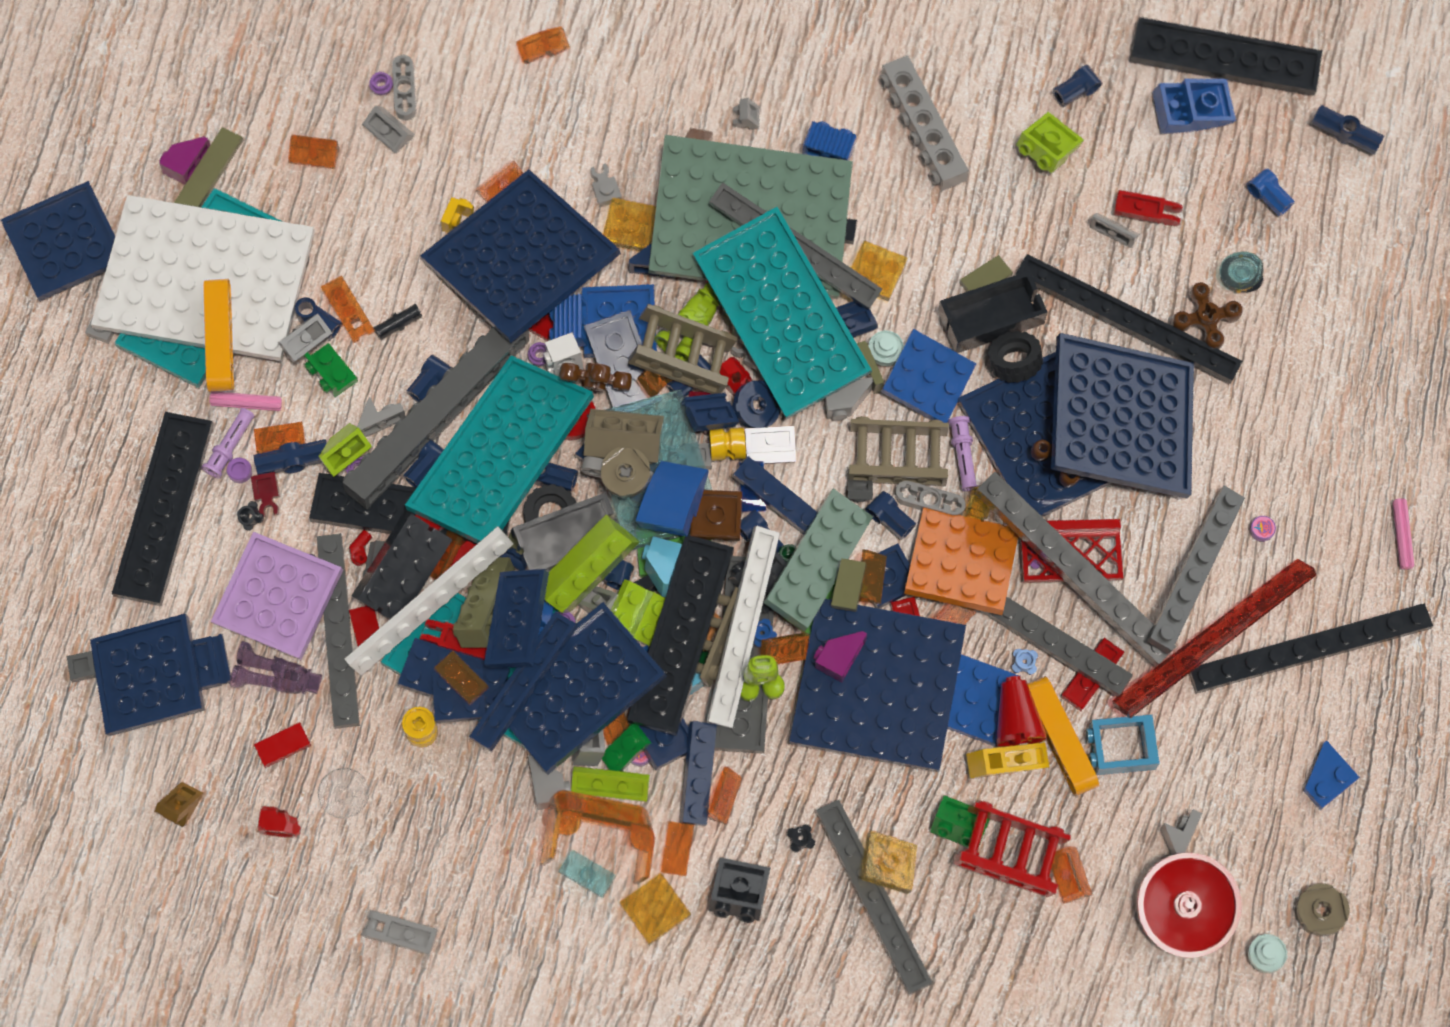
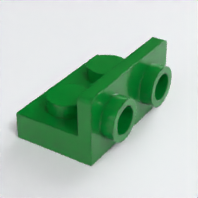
[304,343,358,398]
[930,795,990,848]

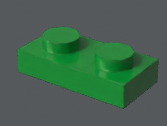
[602,724,651,772]

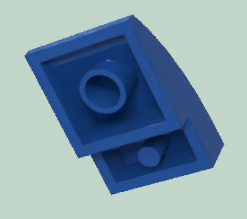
[1152,79,1236,134]
[636,461,709,537]

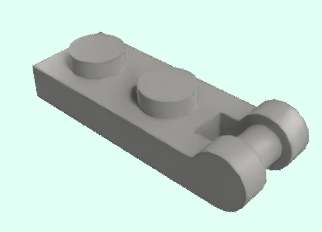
[361,910,438,956]

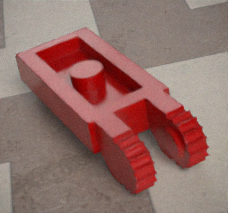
[1114,190,1183,227]
[420,619,487,660]

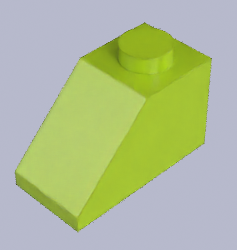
[319,423,372,477]

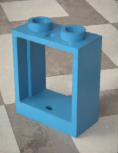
[1086,715,1160,775]

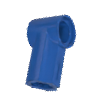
[1246,169,1295,216]

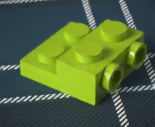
[1016,112,1084,173]
[611,579,665,646]

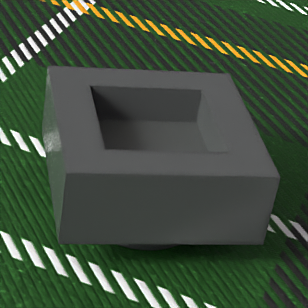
[847,480,873,502]
[67,651,96,683]

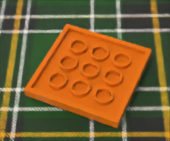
[904,507,1018,615]

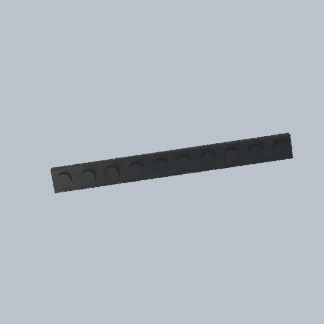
[1016,254,1243,384]
[1188,603,1433,694]

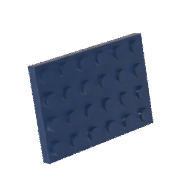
[485,602,667,775]

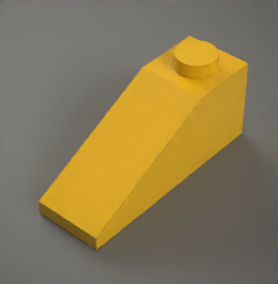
[966,742,1050,779]

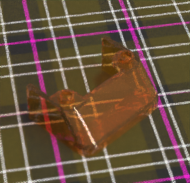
[539,790,655,885]

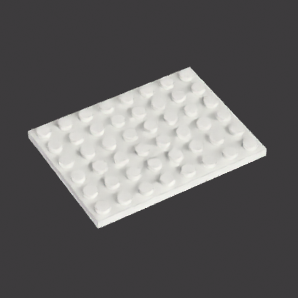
[91,195,315,361]

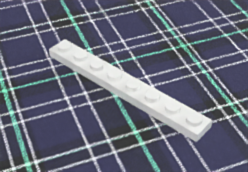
[706,526,780,728]
[345,527,513,675]

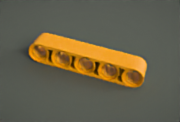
[203,278,234,392]
[1028,676,1099,797]

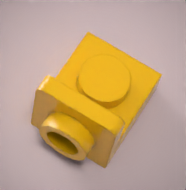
[440,197,475,233]

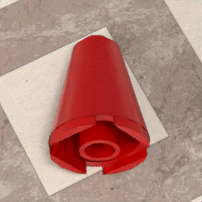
[996,676,1047,747]

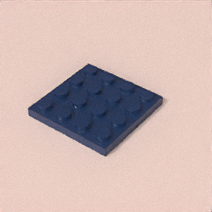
[0,181,116,301]
[90,613,205,736]

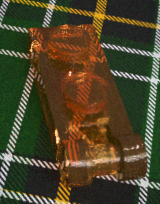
[321,275,375,343]

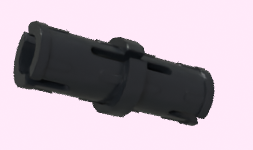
[373,304,423,340]

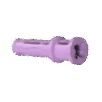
[201,408,255,479]
[948,416,978,491]

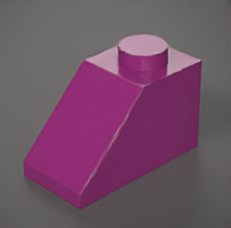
[159,136,211,185]
[814,631,867,682]

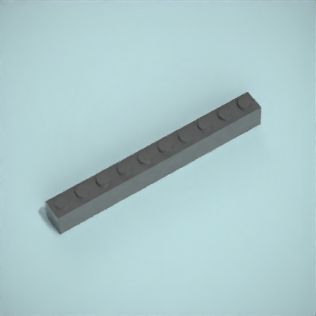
[343,326,529,509]
[975,472,1176,668]

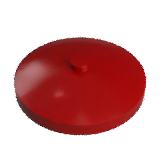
[1136,853,1241,957]

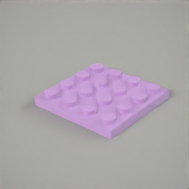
[211,532,344,660]

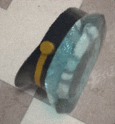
[1219,251,1264,293]

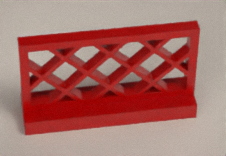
[1019,519,1123,583]

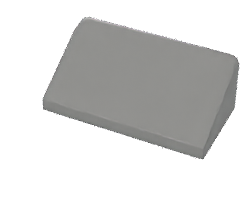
[362,106,415,153]
[1090,213,1139,248]

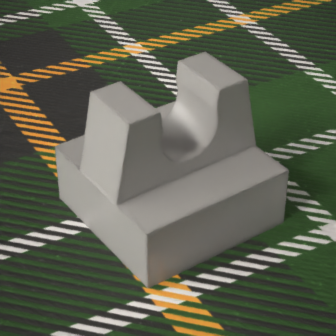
[733,97,760,130]

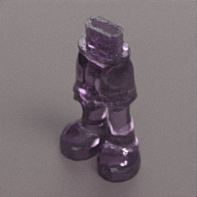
[230,641,322,695]

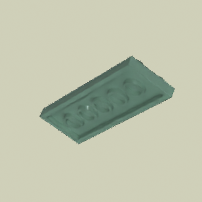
[763,488,873,631]

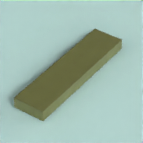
[174,127,244,208]

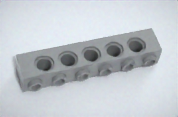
[880,55,969,191]

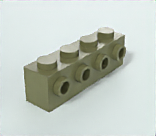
[453,557,515,648]

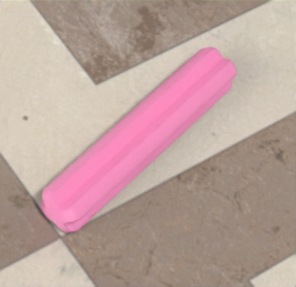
[209,392,282,411]
[1392,498,1415,570]

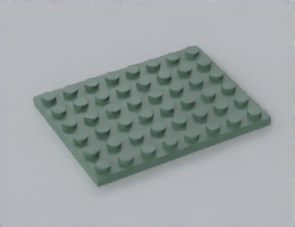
[648,135,853,299]

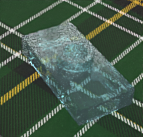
[559,849,616,899]

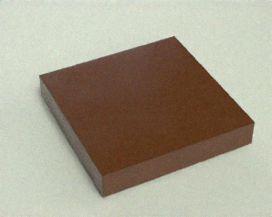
[690,490,742,541]

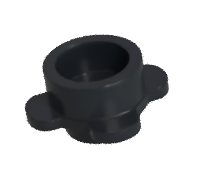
[237,501,264,531]
[787,824,815,853]

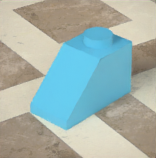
[642,536,682,597]

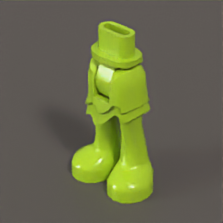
[654,282,719,362]
[740,655,785,701]

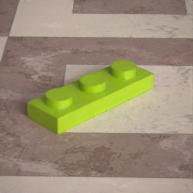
[571,766,650,802]

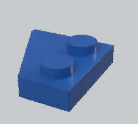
[1303,740,1360,810]

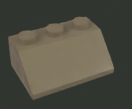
[584,409,664,464]

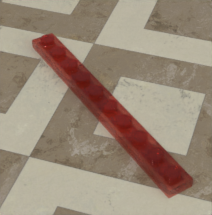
[1112,559,1316,719]

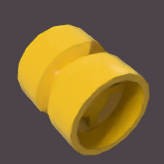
[709,427,746,461]
[402,707,438,748]

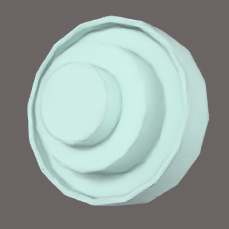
[869,330,904,366]
[1248,934,1287,974]

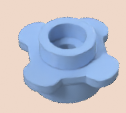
[1012,649,1038,675]

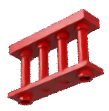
[953,801,1071,898]

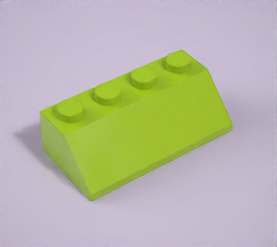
[545,514,640,613]

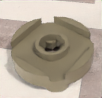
[601,447,651,498]
[1296,883,1350,936]

